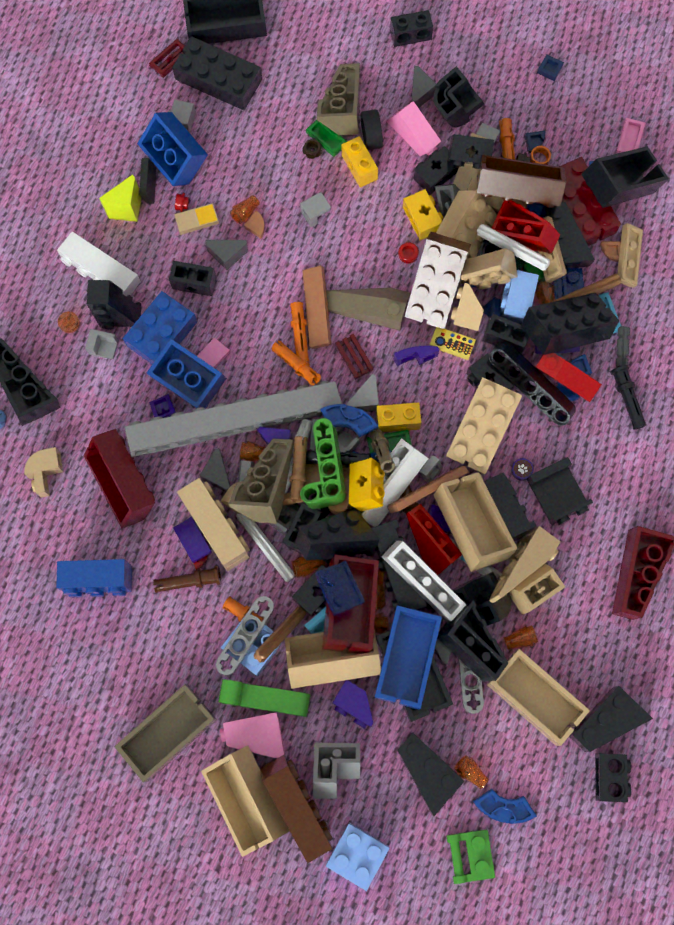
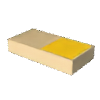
[174,203,219,235]

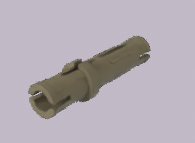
[370,429,395,473]

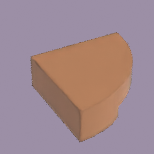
[244,211,265,239]
[600,241,621,262]

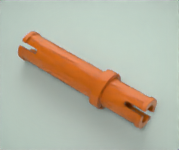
[499,118,515,160]
[290,302,310,363]
[271,340,321,386]

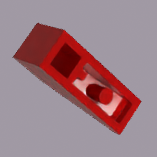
[536,353,602,402]
[406,503,462,575]

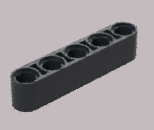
[489,341,576,426]

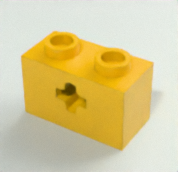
[342,136,378,188]
[403,189,444,240]
[376,402,421,432]
[349,458,385,512]

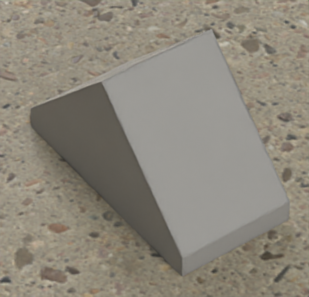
[347,374,379,412]

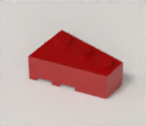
[492,200,560,254]

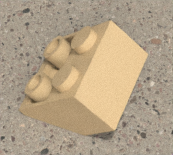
[461,248,518,289]
[451,283,484,331]
[497,563,565,615]

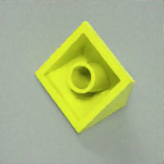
[99,175,141,222]

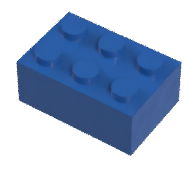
[137,112,208,186]
[122,291,197,364]
[146,339,227,409]
[56,559,132,597]

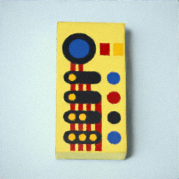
[429,327,476,360]

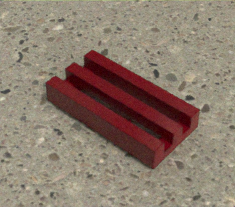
[149,39,185,78]
[335,334,374,380]

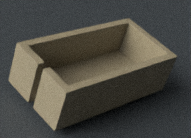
[114,684,217,782]

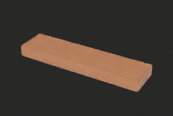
[302,265,332,349]
[387,465,469,513]

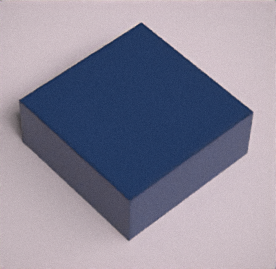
[537,54,564,81]

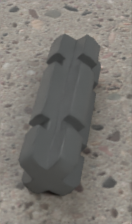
[616,326,630,367]

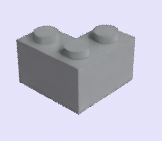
[313,743,360,799]

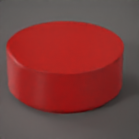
[398,242,419,263]

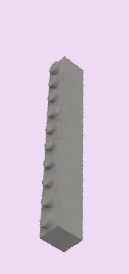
[125,381,342,457]

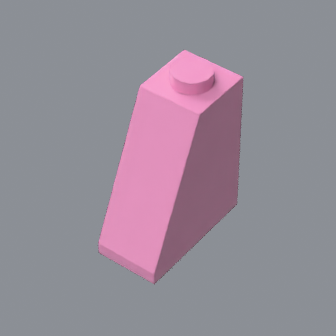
[386,101,441,157]
[220,712,286,758]

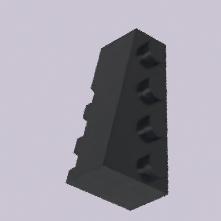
[0,338,61,426]
[372,519,427,611]

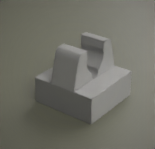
[419,455,443,483]

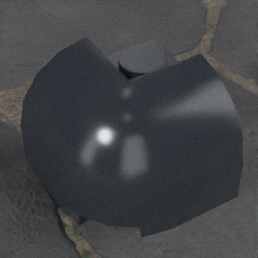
[433,66,484,127]
[452,571,512,626]

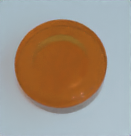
[58,311,80,333]

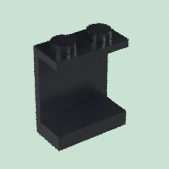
[527,457,593,525]

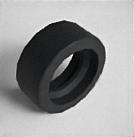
[361,109,383,150]

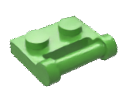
[446,829,495,884]

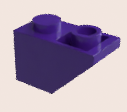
[332,680,373,729]

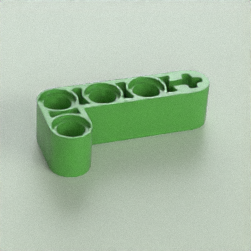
[300,418,346,509]
[218,679,311,717]

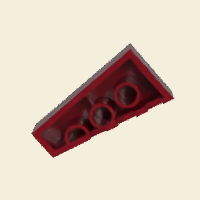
[612,526,674,620]

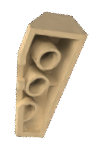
[489,526,561,603]

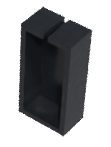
[183,0,267,44]
[172,36,262,110]
[581,146,669,208]
[521,293,620,355]
[376,630,453,722]

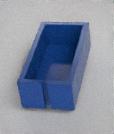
[374,606,442,710]

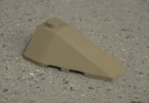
[317,63,360,135]
[326,288,411,331]
[229,439,294,524]

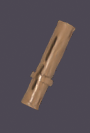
[289,436,308,503]

